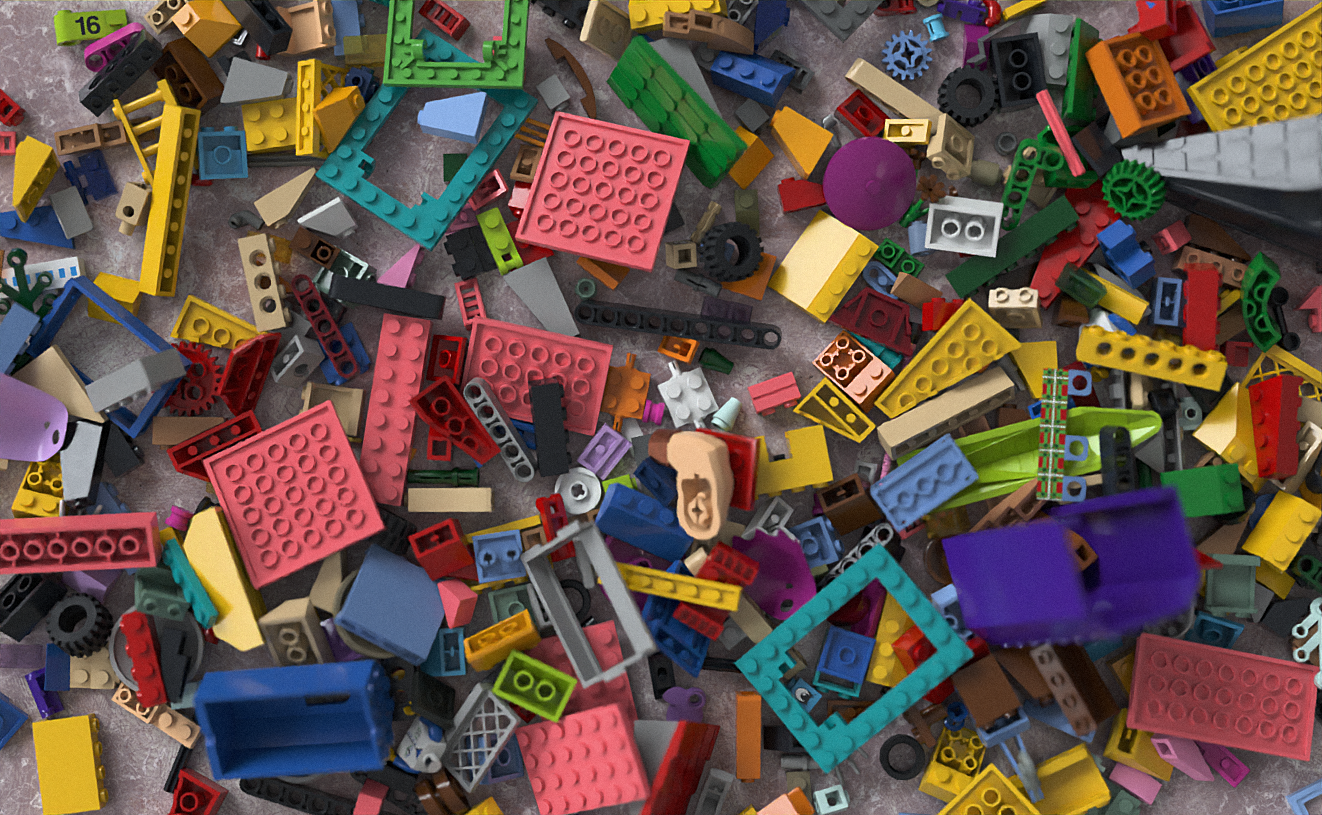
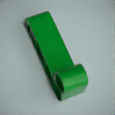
[1000,138,1064,231]

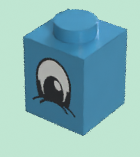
[786,676,822,713]

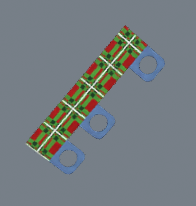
[1036,368,1092,502]

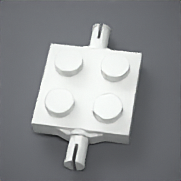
[657,360,719,428]

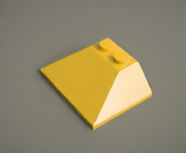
[1191,382,1268,494]

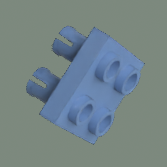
[472,529,526,583]

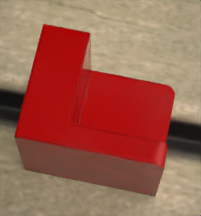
[1219,341,1254,367]

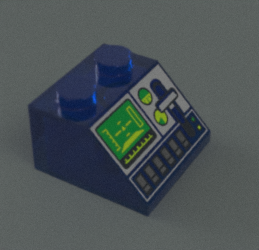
[753,0,790,54]

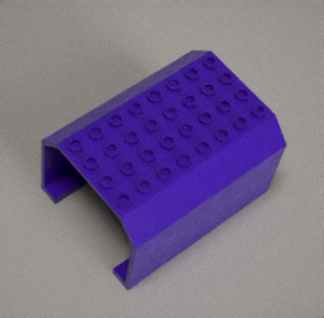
[942,484,1202,648]

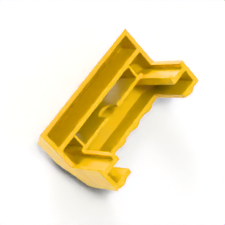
[183,507,321,651]

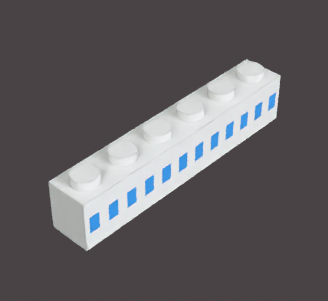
[0,256,87,305]

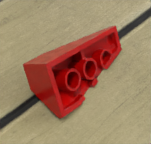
[409,375,501,465]

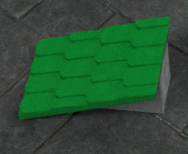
[606,35,749,189]

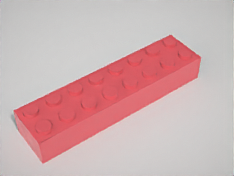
[359,313,433,506]
[0,512,162,575]

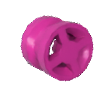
[642,400,665,426]
[165,505,194,532]

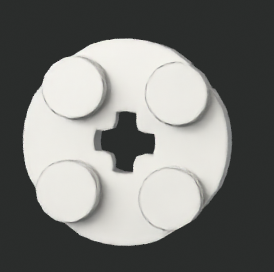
[555,467,602,514]

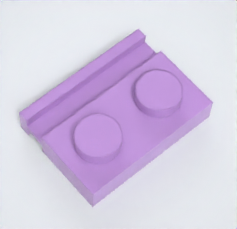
[577,423,632,481]

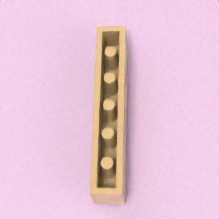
[877,366,1015,461]

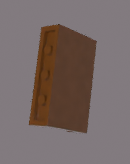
[1030,640,1121,738]

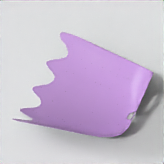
[0,372,68,462]

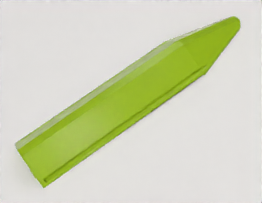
[896,407,1162,516]

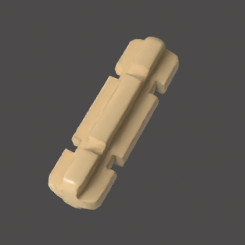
[690,201,722,245]

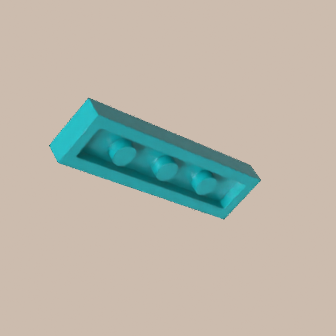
[162,538,218,629]

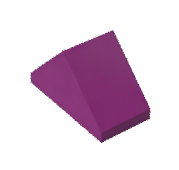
[962,24,991,71]

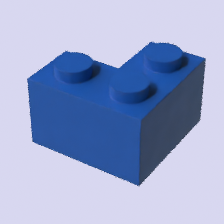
[1096,219,1156,290]

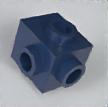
[344,65,381,103]

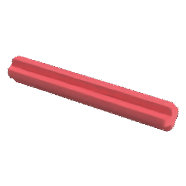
[1036,90,1085,177]

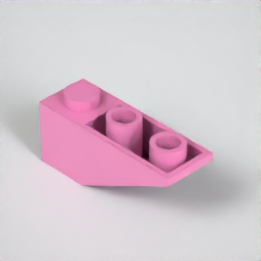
[377,243,425,313]
[1150,733,1215,781]

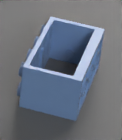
[870,432,978,532]

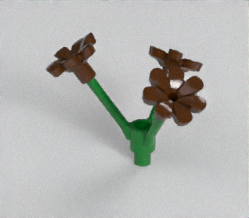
[899,148,959,228]

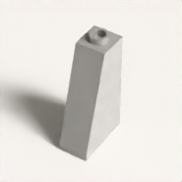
[503,257,580,337]

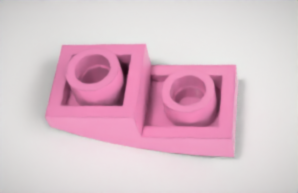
[1109,762,1162,806]

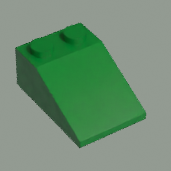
[1160,463,1244,518]

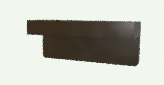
[982,261,1039,303]

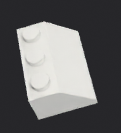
[925,196,1004,257]

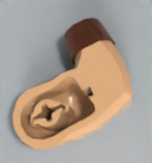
[648,429,733,539]

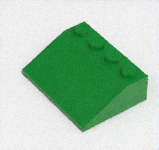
[1061,18,1103,127]

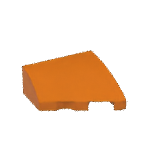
[720,252,777,301]

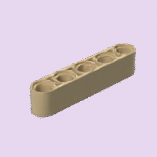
[844,58,944,137]

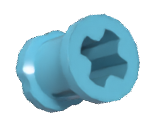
[923,13,950,43]

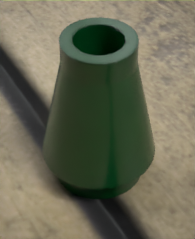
[698,347,734,375]

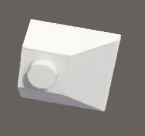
[297,197,359,239]

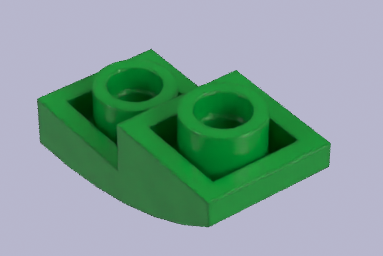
[873,237,925,278]

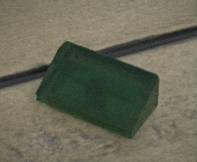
[1054,261,1107,310]

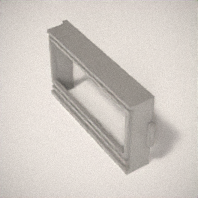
[520,520,658,689]

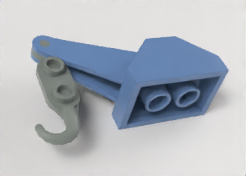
[957,692,1044,803]

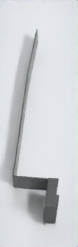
[966,5,1046,66]

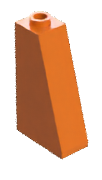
[735,691,761,783]

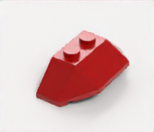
[217,332,282,417]
[166,409,263,483]

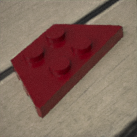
[827,287,913,358]

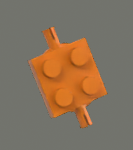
[600,353,652,432]

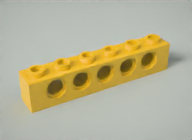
[1076,325,1227,391]

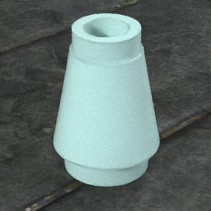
[711,397,743,432]

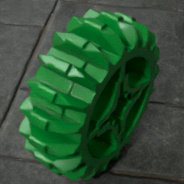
[1101,159,1167,222]

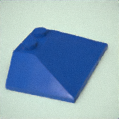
[641,560,711,678]

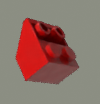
[408,518,476,581]

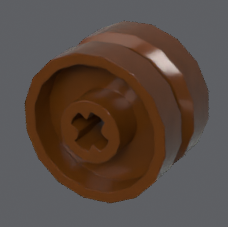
[922,533,957,586]
[415,766,471,815]

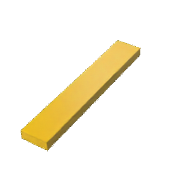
[598,561,742,612]

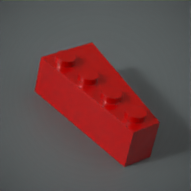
[1183,263,1223,365]
[1248,374,1303,480]
[168,768,229,815]

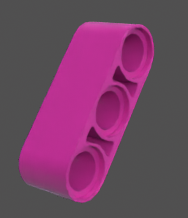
[84,22,146,72]

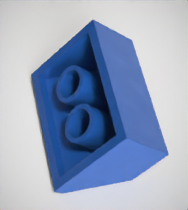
[1200,0,1284,38]
[710,50,796,108]

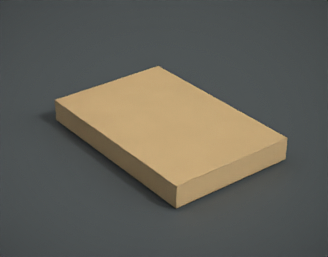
[579,0,634,63]

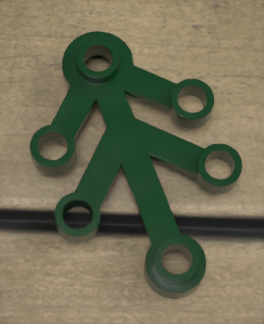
[0,248,58,336]

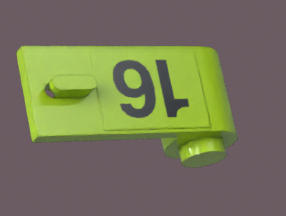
[53,9,127,47]

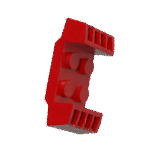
[672,540,760,641]

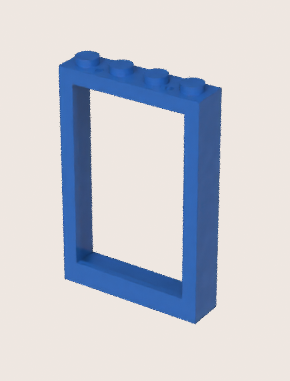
[26,275,192,439]

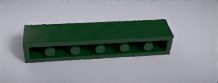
[945,195,1080,299]

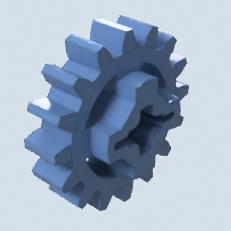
[881,30,932,82]

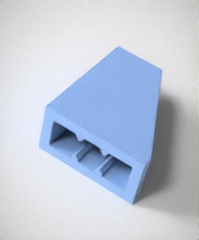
[418,92,489,144]

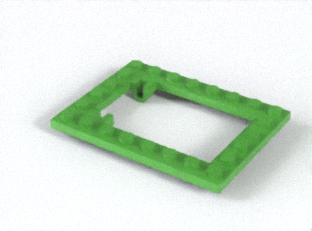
[383,0,530,89]

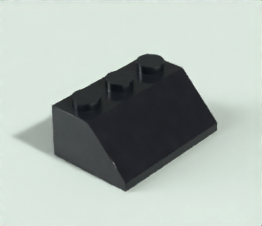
[989,32,1047,114]
[0,572,68,643]

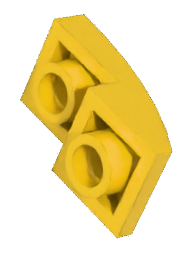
[1255,561,1296,600]

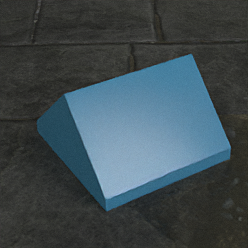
[1182,610,1244,650]

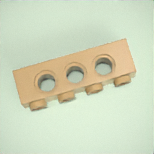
[237,233,292,333]

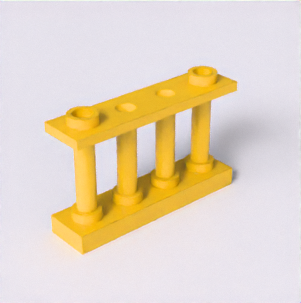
[112,79,199,188]

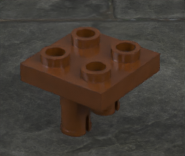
[901,703,948,748]

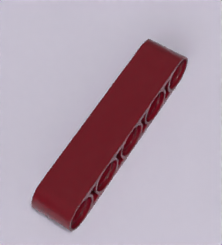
[291,274,361,380]

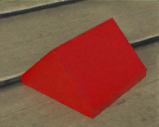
[833,89,891,138]
[426,334,470,386]

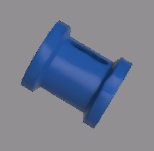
[944,701,968,731]

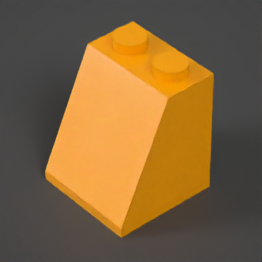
[770,106,834,181]

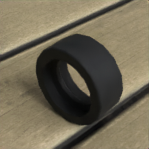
[559,579,591,622]
[879,734,925,781]

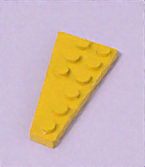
[874,298,1023,419]

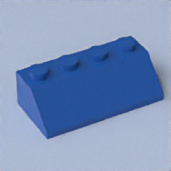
[595,483,694,563]

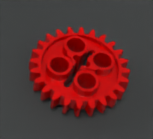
[151,341,223,417]

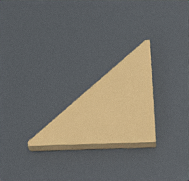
[11,344,109,423]

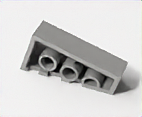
[85,348,186,414]

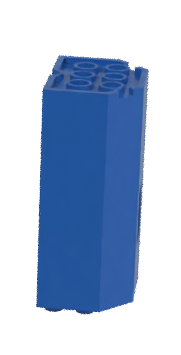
[193,660,394,780]

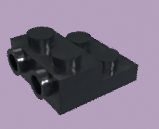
[444,225,506,281]

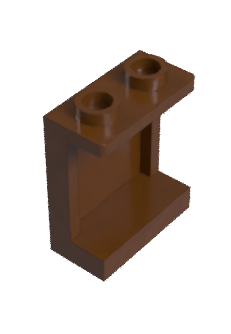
[948,654,1021,730]

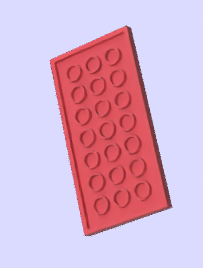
[1126,632,1320,761]

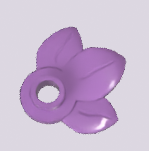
[662,686,706,723]

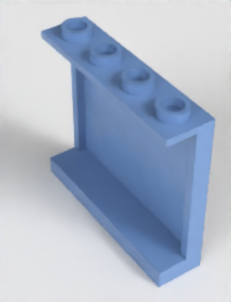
[334,543,447,666]

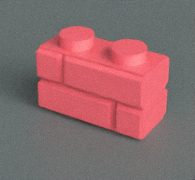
[747,371,801,417]

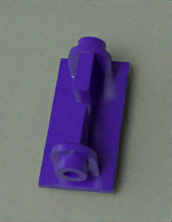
[936,0,986,25]
[25,667,65,719]

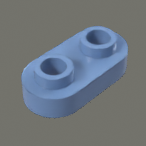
[862,261,898,300]

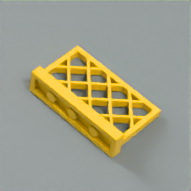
[296,59,349,159]
[1241,344,1322,429]

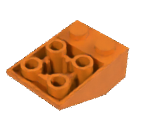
[812,330,896,414]

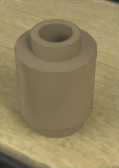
[966,159,1003,187]

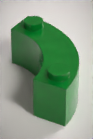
[1240,251,1282,353]

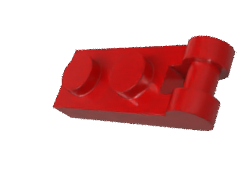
[536,493,576,562]

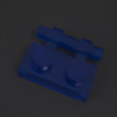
[63,149,119,206]

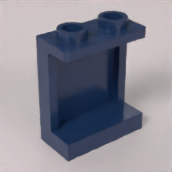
[633,457,678,508]

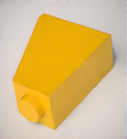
[1008,341,1058,401]

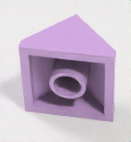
[61,568,125,604]

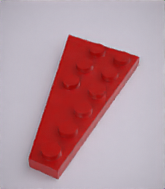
[1030,179,1122,311]

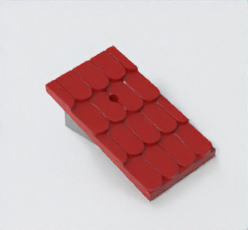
[630,720,721,815]

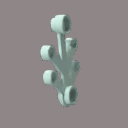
[1292,597,1322,690]

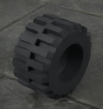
[937,65,999,128]
[699,222,764,282]
[366,506,418,555]
[46,592,114,658]

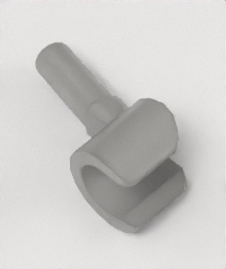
[821,114,841,148]

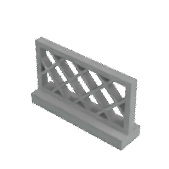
[439,682,522,793]

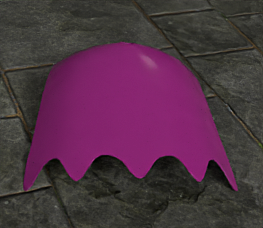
[732,529,817,620]

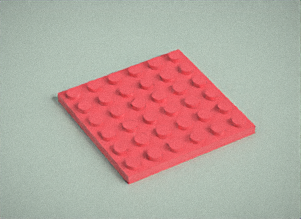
[515,111,690,272]
[203,400,386,590]

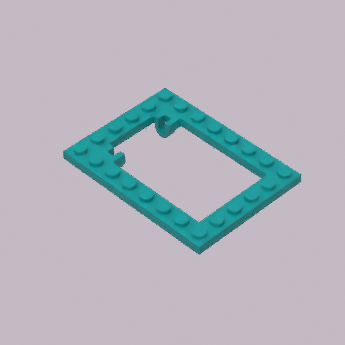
[315,27,539,252]
[735,542,974,774]

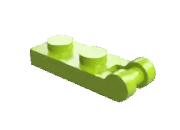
[476,207,524,276]

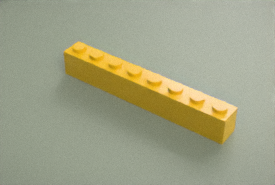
[138,104,201,297]

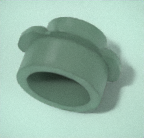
[575,277,597,300]

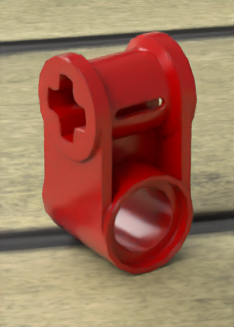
[874,0,917,17]

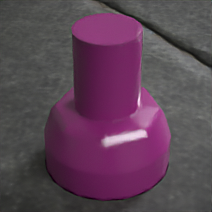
[811,493,825,517]

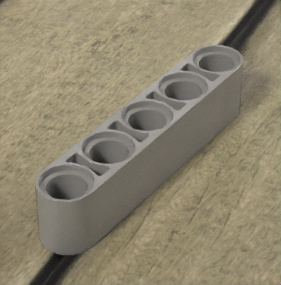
[464,377,538,482]

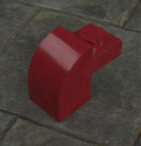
[827,587,871,627]

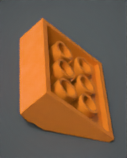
[1085,32,1191,139]

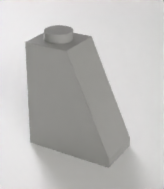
[220,57,294,107]

